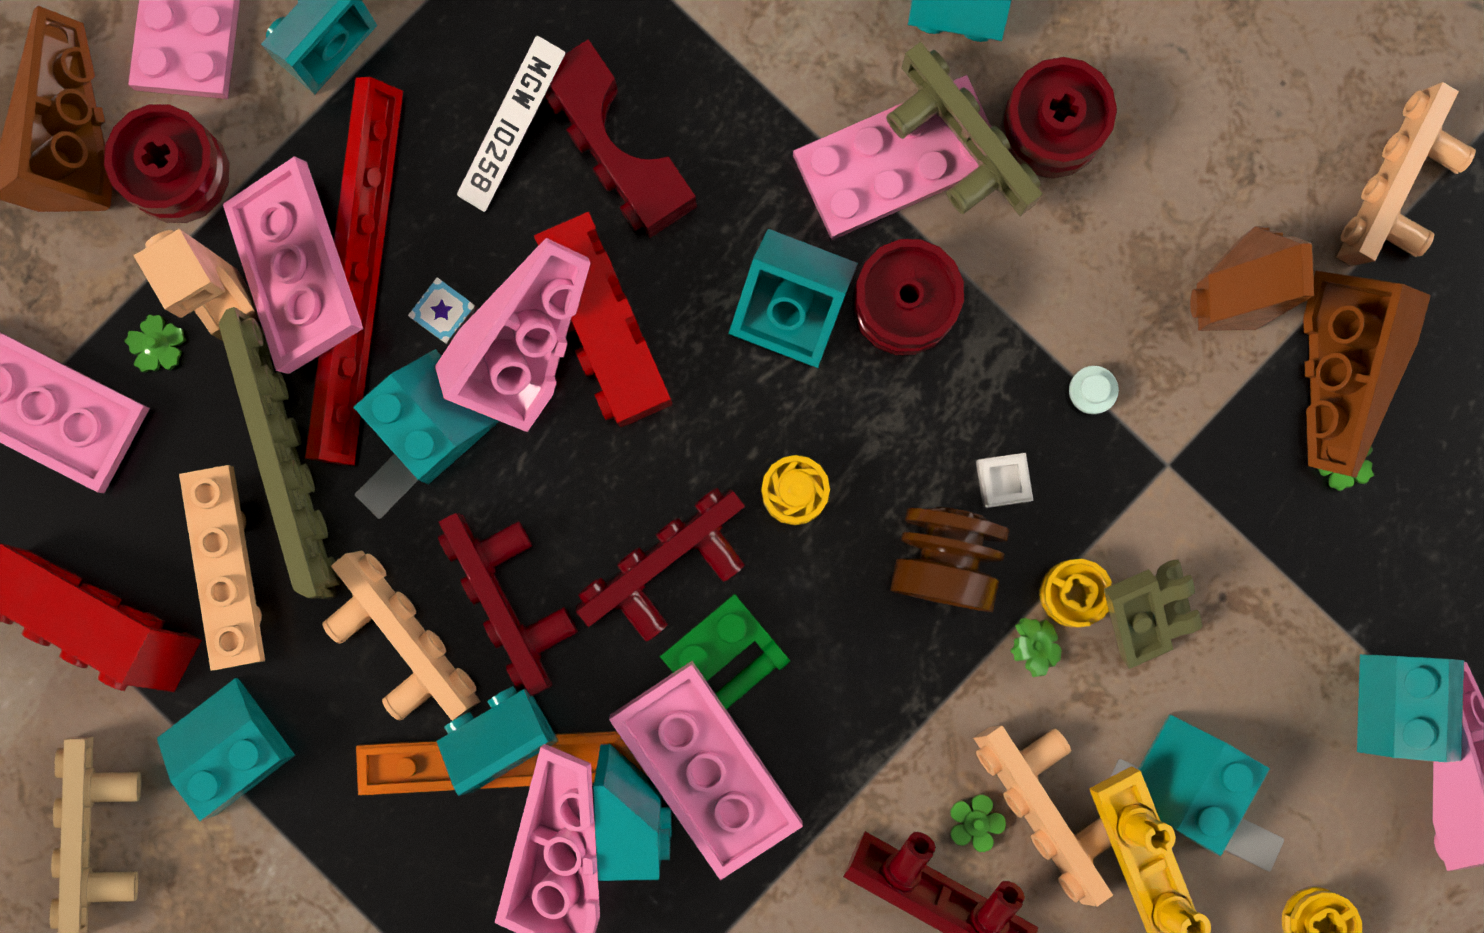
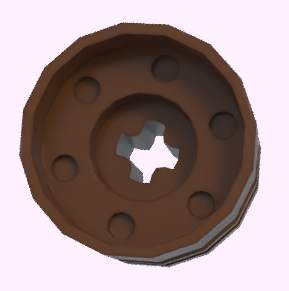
[890,506,1009,612]

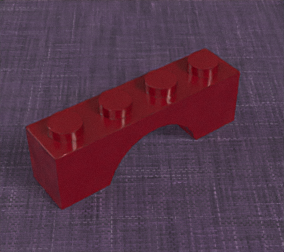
[544,39,697,238]

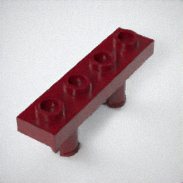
[576,488,745,641]
[438,513,578,697]
[843,831,1039,933]

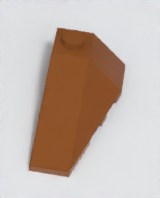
[0,6,112,212]
[1190,226,1314,331]
[1303,270,1431,478]

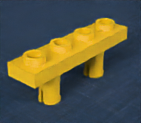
[1089,766,1211,933]

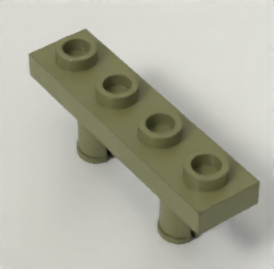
[886,42,1043,216]

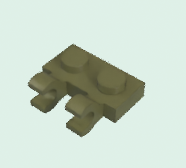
[1104,559,1203,669]

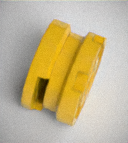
[761,455,830,525]
[1039,559,1112,627]
[1282,887,1362,933]

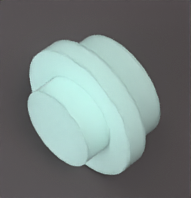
[1069,366,1119,414]

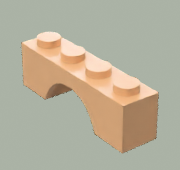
[133,229,260,341]

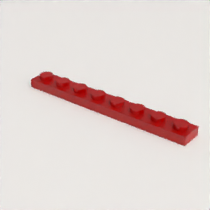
[305,76,403,466]

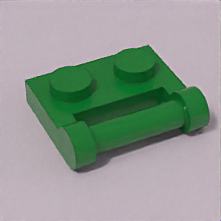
[660,594,791,709]

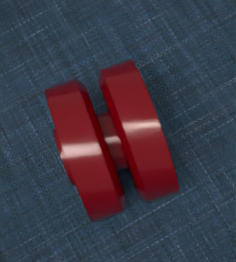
[1000,57,1117,179]
[104,104,230,223]
[853,239,964,355]

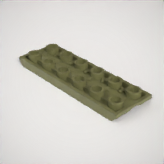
[219,307,341,600]

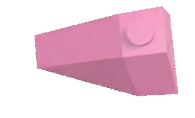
[435,238,590,432]
[1433,662,1484,871]
[495,744,600,933]

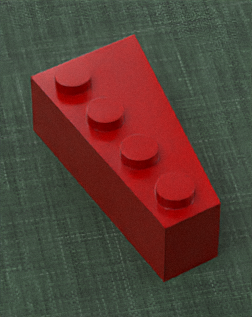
[534,212,673,428]
[0,543,201,692]

